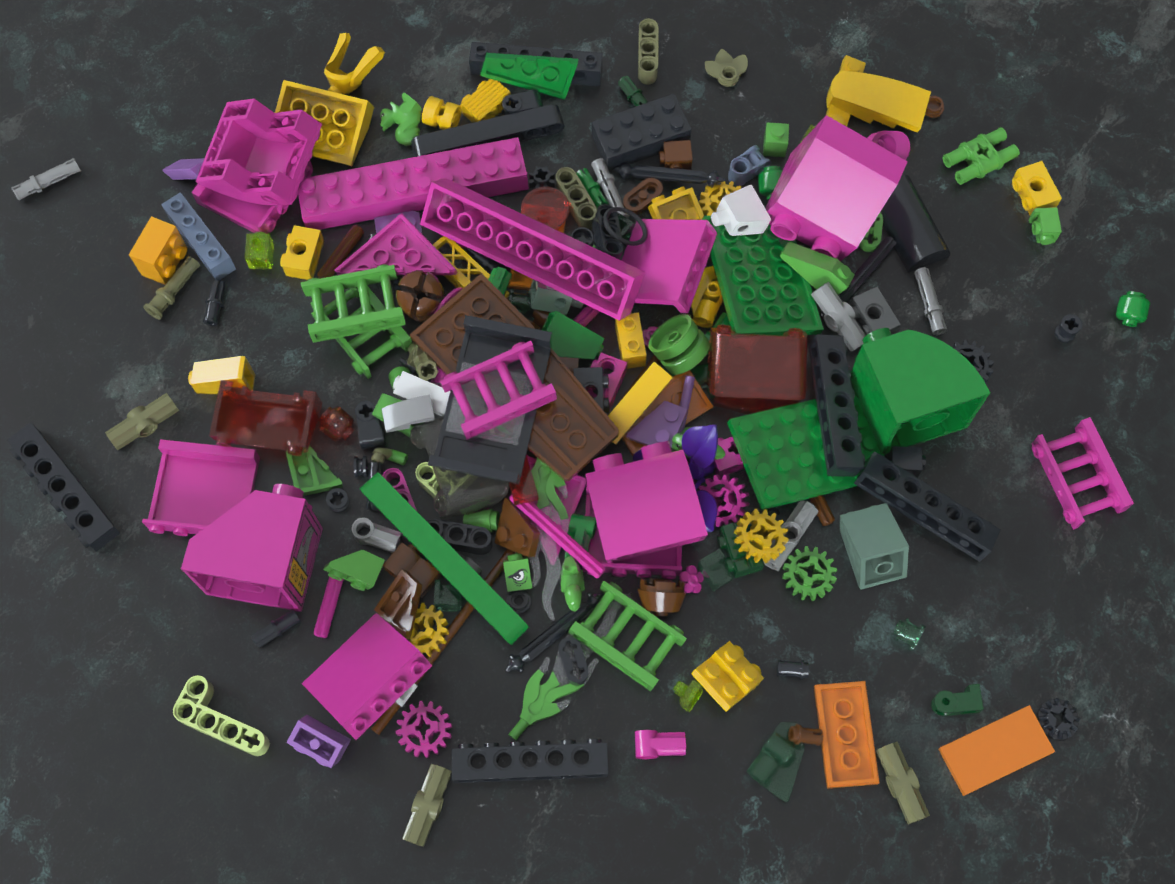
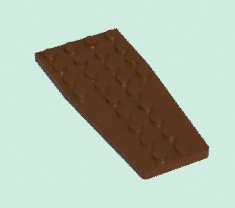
[410,273,619,481]

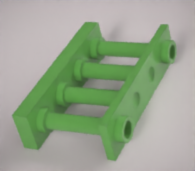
[301,265,406,343]
[310,286,412,379]
[568,581,687,692]

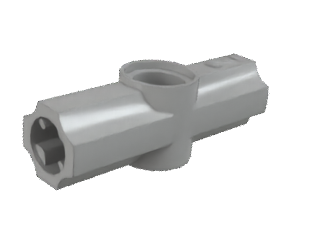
[811,282,866,351]
[762,500,819,571]

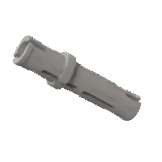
[11,158,81,200]
[591,158,629,223]
[914,267,947,335]

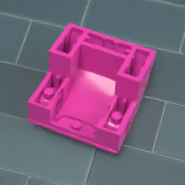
[195,98,322,205]

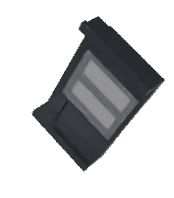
[428,315,552,484]

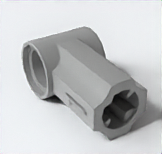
[352,518,402,553]

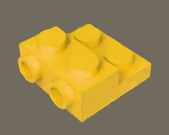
[648,186,704,220]
[691,641,764,712]

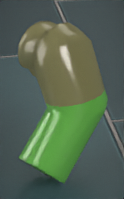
[371,447,408,466]

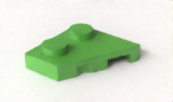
[286,445,342,496]

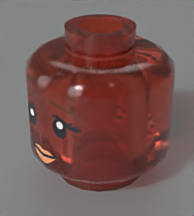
[318,406,355,441]

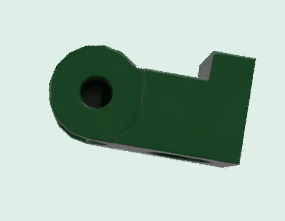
[931,684,984,716]

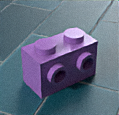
[286,715,351,768]

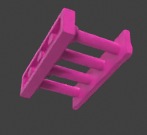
[440,341,557,440]
[1032,417,1134,530]

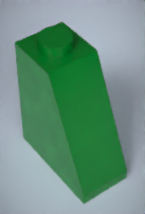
[541,311,605,360]

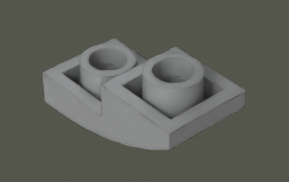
[382,394,434,432]

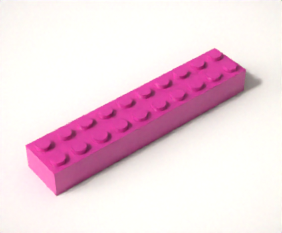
[298,137,529,230]
[420,178,645,321]

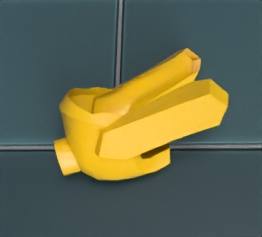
[324,33,385,94]

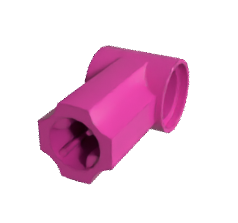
[635,730,686,759]

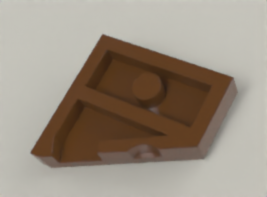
[494,498,541,557]
[374,569,423,639]

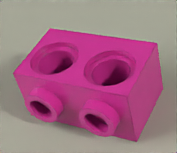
[587,353,627,412]

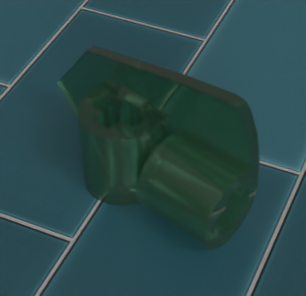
[747,722,805,802]

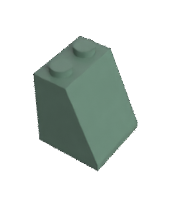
[840,503,909,590]

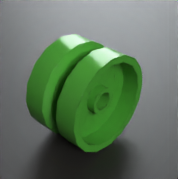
[649,314,710,375]

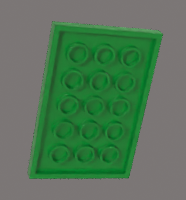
[702,216,824,339]
[727,394,884,510]

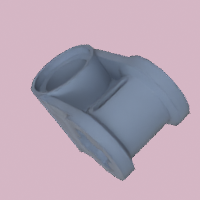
[728,145,771,186]

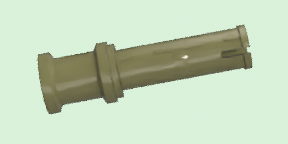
[143,256,200,320]

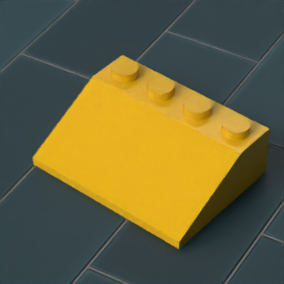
[275,80,374,166]

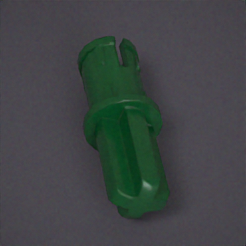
[618,75,648,107]

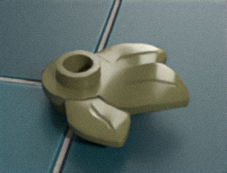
[705,49,748,87]

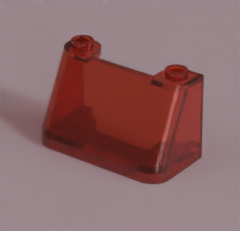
[706,325,807,400]
[209,380,322,456]

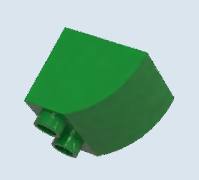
[850,328,990,455]

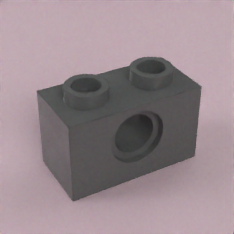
[850,287,901,335]

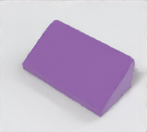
[162,158,205,180]

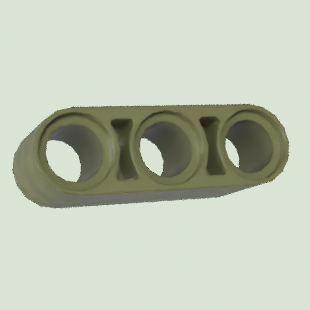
[638,18,659,85]
[556,167,597,231]

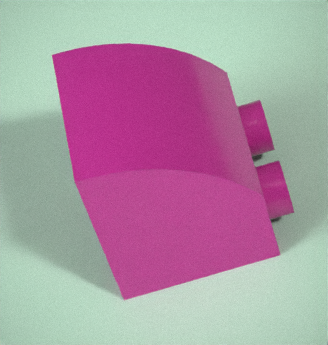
[585,441,708,563]

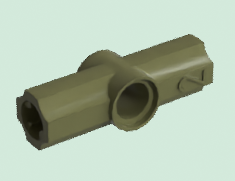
[407,342,439,381]
[105,393,179,450]
[876,742,930,824]
[402,764,452,847]

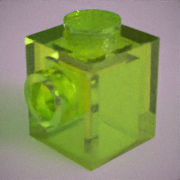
[245,232,274,269]

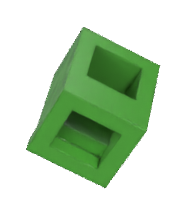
[1029,207,1062,245]

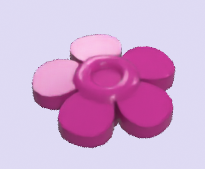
[679,565,704,593]

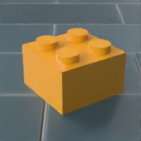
[129,216,188,285]

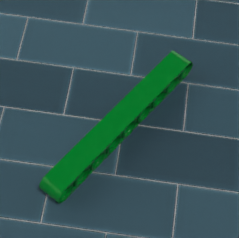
[360,472,529,645]

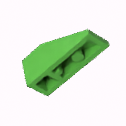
[780,241,855,295]

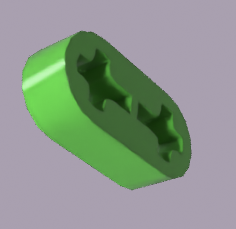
[859,212,883,252]

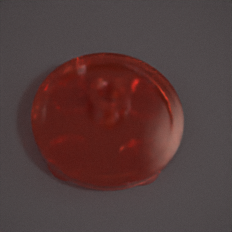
[521,187,569,230]

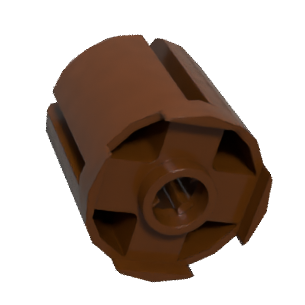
[396,270,446,322]

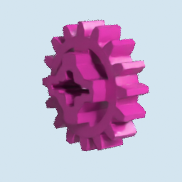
[699,474,750,527]
[396,701,452,758]

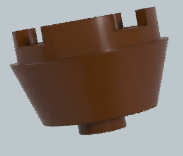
[637,578,687,616]

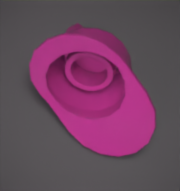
[867,131,910,160]

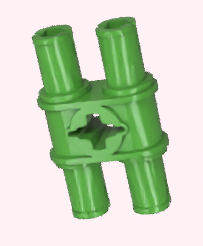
[943,127,1020,185]

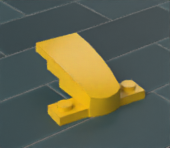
[826,55,931,133]

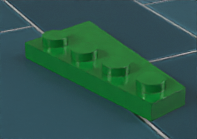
[480,53,578,100]

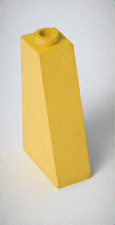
[608,362,674,444]

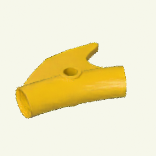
[691,266,723,328]

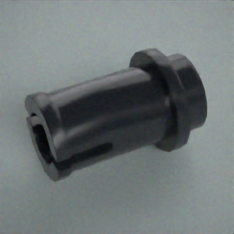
[777,660,809,680]

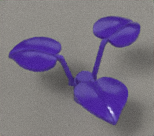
[632,424,718,532]

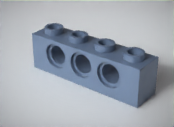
[161,192,236,280]

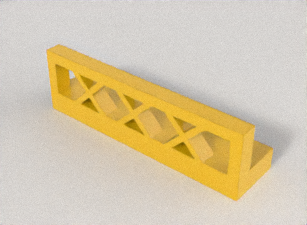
[433,236,509,298]

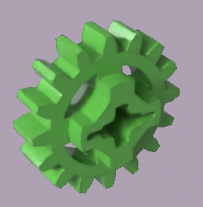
[782,546,837,601]

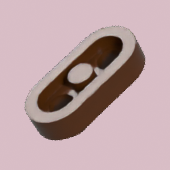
[623,178,663,215]

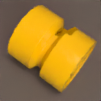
[422,96,462,130]

